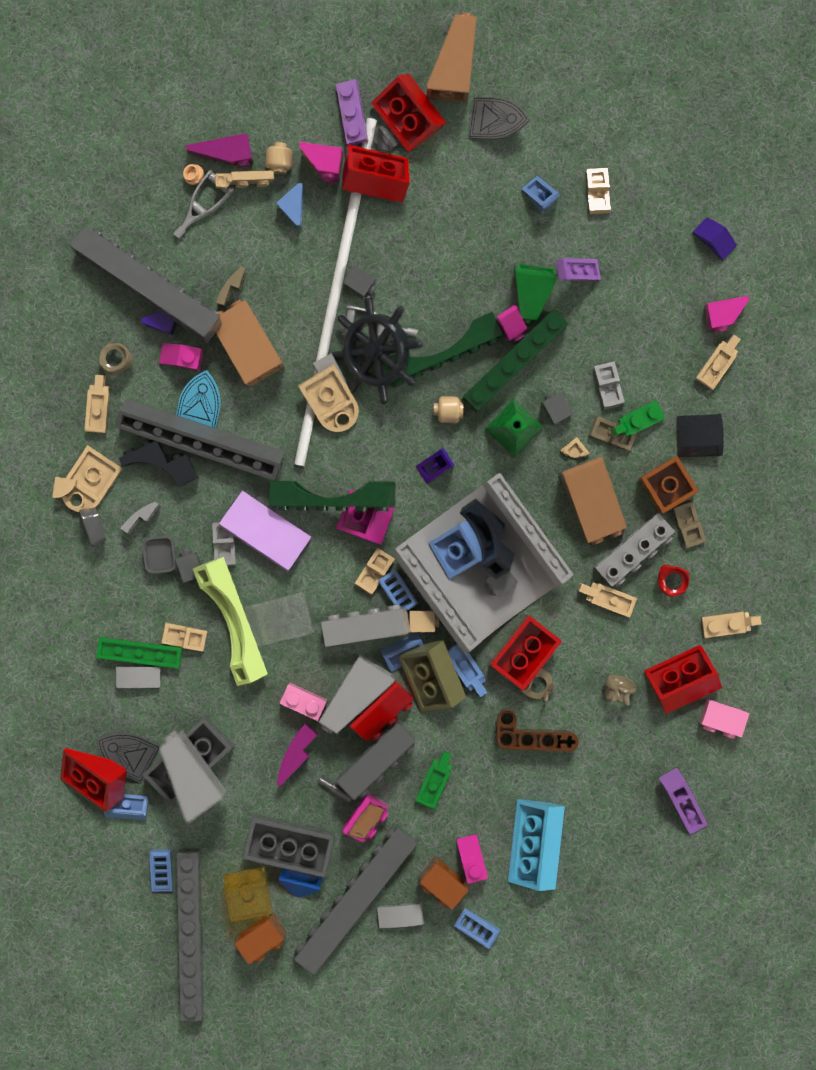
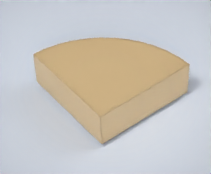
[560,437,589,458]
[52,477,77,498]

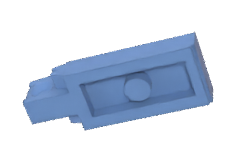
[447,644,487,697]

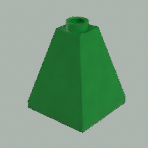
[515,263,558,324]
[485,399,543,457]

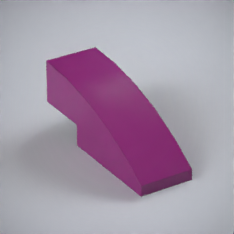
[277,722,318,787]

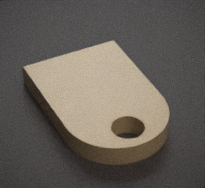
[298,364,359,432]
[62,445,123,512]

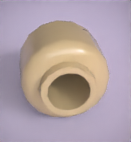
[265,142,293,175]
[434,396,463,424]

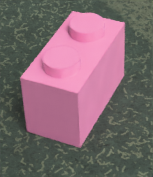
[280,683,327,721]
[699,699,750,739]

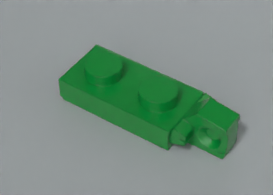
[610,400,666,437]
[415,750,452,810]

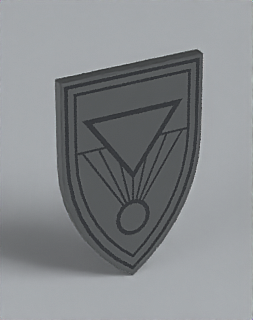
[468,97,530,139]
[96,732,161,783]

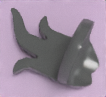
[374,126,401,150]

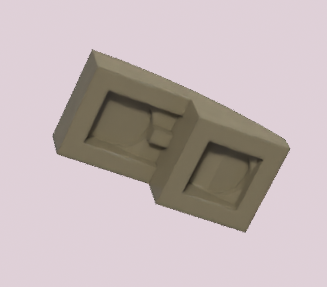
[216,267,247,308]
[588,416,637,451]
[672,500,706,548]

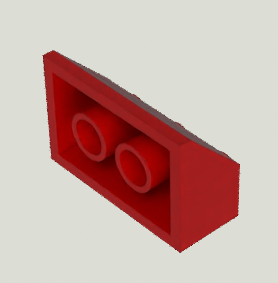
[371,73,447,153]
[342,145,410,203]
[489,614,562,691]
[644,644,722,714]
[350,679,413,742]

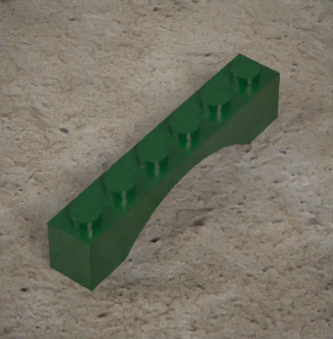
[462,309,568,413]
[382,311,503,388]
[269,481,396,511]

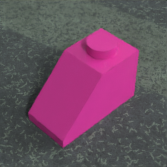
[704,296,749,333]
[496,305,527,342]
[159,343,204,371]
[456,834,488,884]

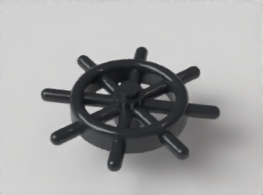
[332,295,423,404]

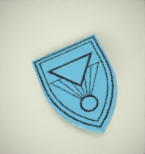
[176,370,221,428]

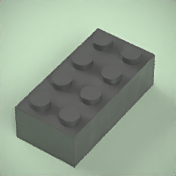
[143,715,234,805]
[336,719,415,800]
[243,814,335,878]

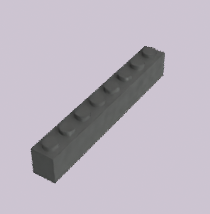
[70,226,222,343]
[116,399,285,481]
[294,825,418,975]
[177,848,204,1021]

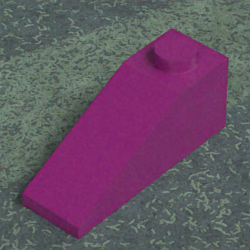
[185,133,253,168]

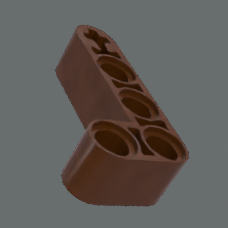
[496,708,579,751]

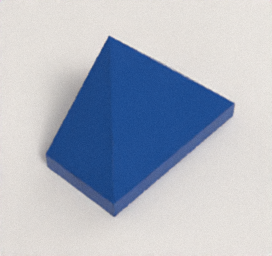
[279,868,323,898]

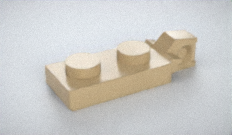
[215,171,274,189]
[695,335,741,390]
[84,375,110,433]
[578,582,637,618]
[701,612,761,638]

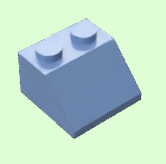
[429,521,482,579]

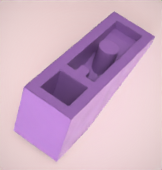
[659,768,708,835]

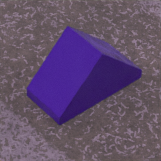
[692,217,737,261]
[141,311,177,336]
[416,448,454,483]

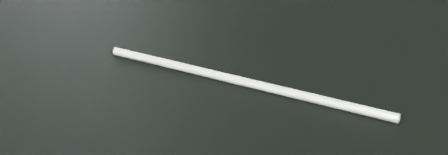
[294,118,377,466]

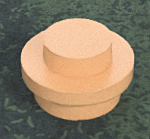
[183,164,204,185]

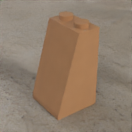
[427,12,477,103]
[216,300,285,388]
[559,457,627,545]

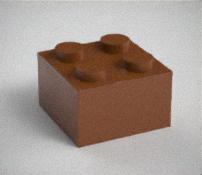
[638,456,699,514]
[419,856,469,909]
[234,911,286,964]

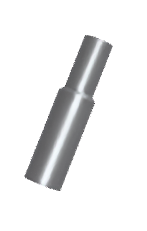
[318,777,352,803]

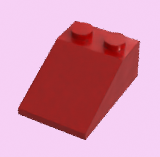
[60,748,127,812]

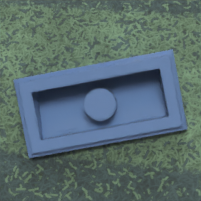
[380,632,424,672]
[104,794,149,821]

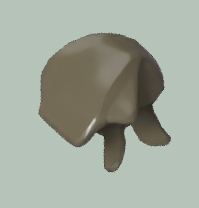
[99,343,133,376]
[521,668,557,702]
[604,675,636,706]

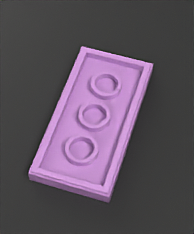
[219,491,311,572]

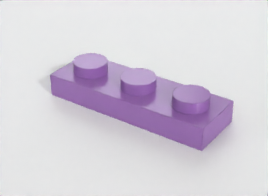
[336,79,368,145]
[556,258,601,281]

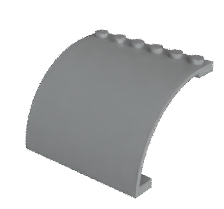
[391,473,574,654]

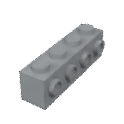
[594,513,675,587]
[321,604,410,647]

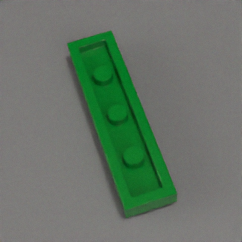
[96,637,182,669]

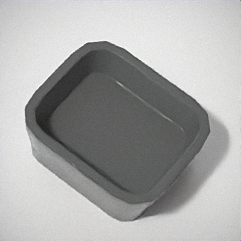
[79,507,106,547]
[142,536,176,574]

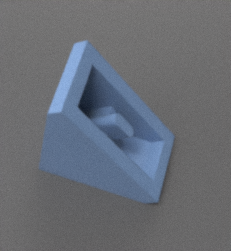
[522,176,560,214]
[276,183,304,229]

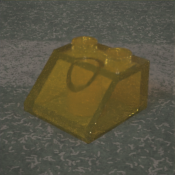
[223,867,273,924]

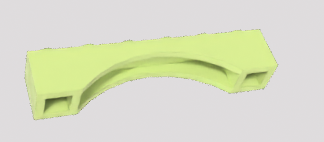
[193,557,268,686]

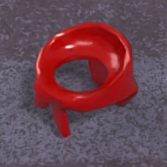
[657,564,690,597]

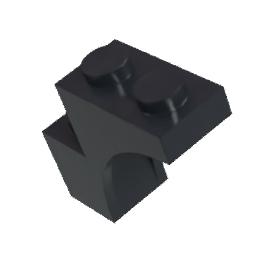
[119,439,199,487]
[460,499,515,580]

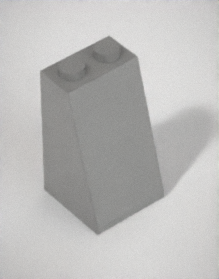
[319,655,395,733]
[160,730,227,823]

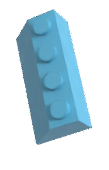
[508,799,565,891]

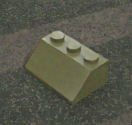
[399,640,466,712]

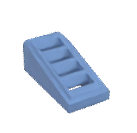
[378,569,419,612]
[150,849,173,892]
[454,908,501,949]

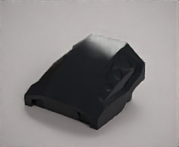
[677,414,724,458]

